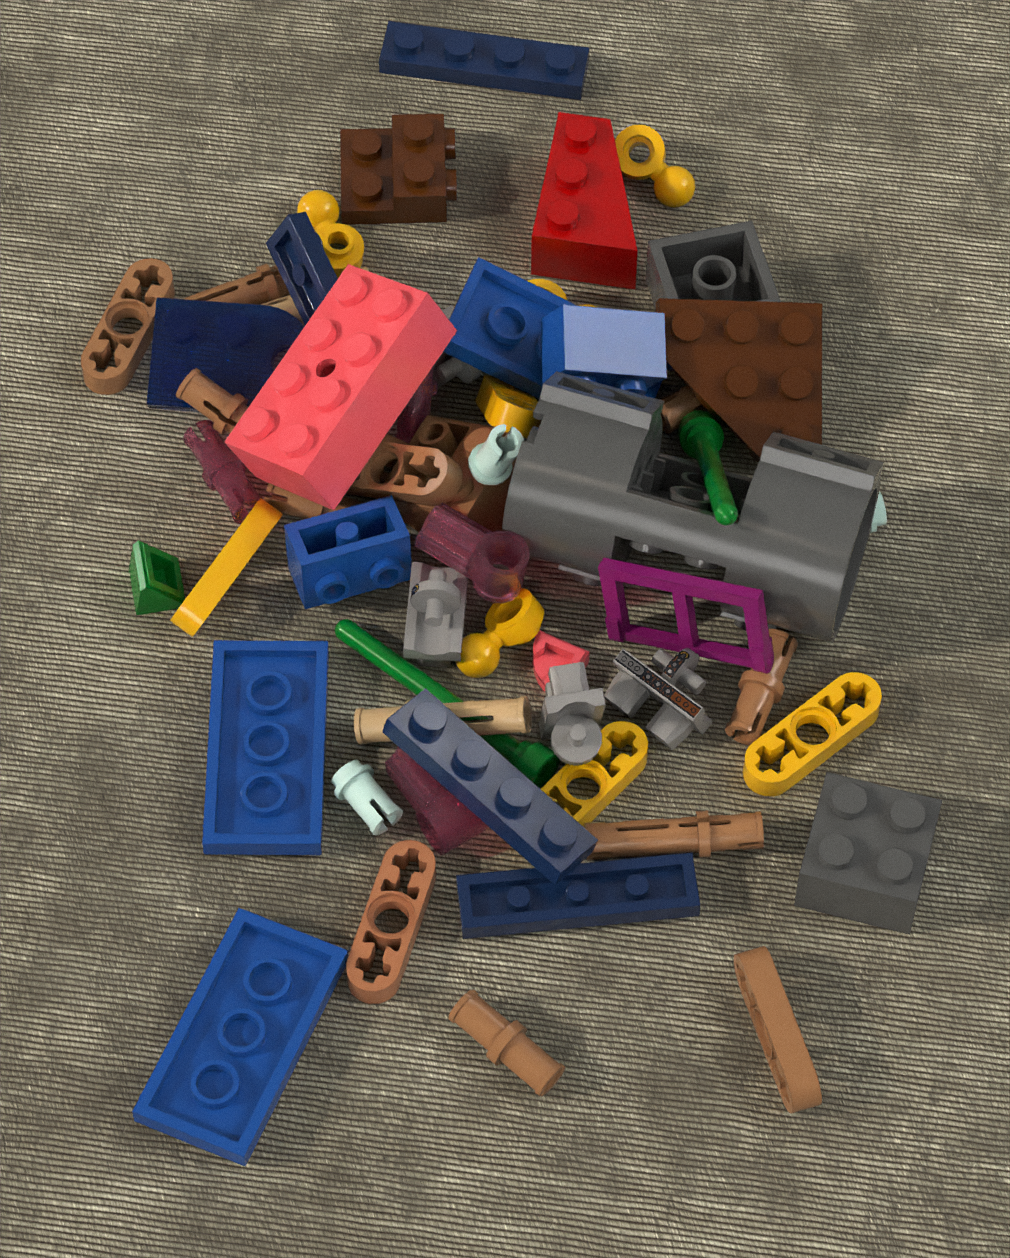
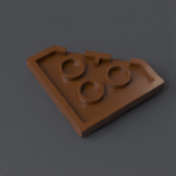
[656,298,822,463]

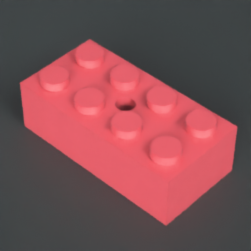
[224,264,457,510]

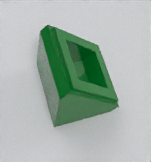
[129,540,185,615]

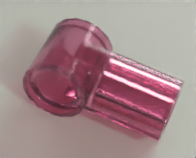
[415,502,530,603]
[385,747,490,855]

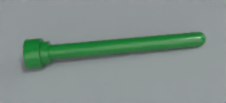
[678,410,738,526]
[335,619,560,789]

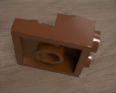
[340,114,457,225]

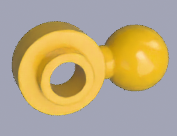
[615,125,695,208]
[297,190,364,278]
[455,588,545,678]

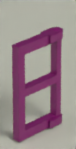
[598,558,774,674]

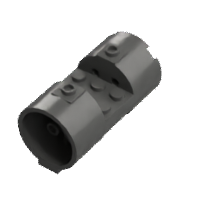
[502,371,884,643]

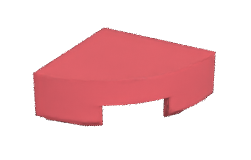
[532,630,590,692]

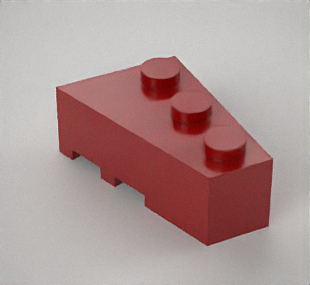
[531,112,638,290]

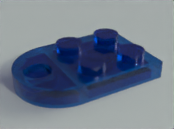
[147,298,304,412]

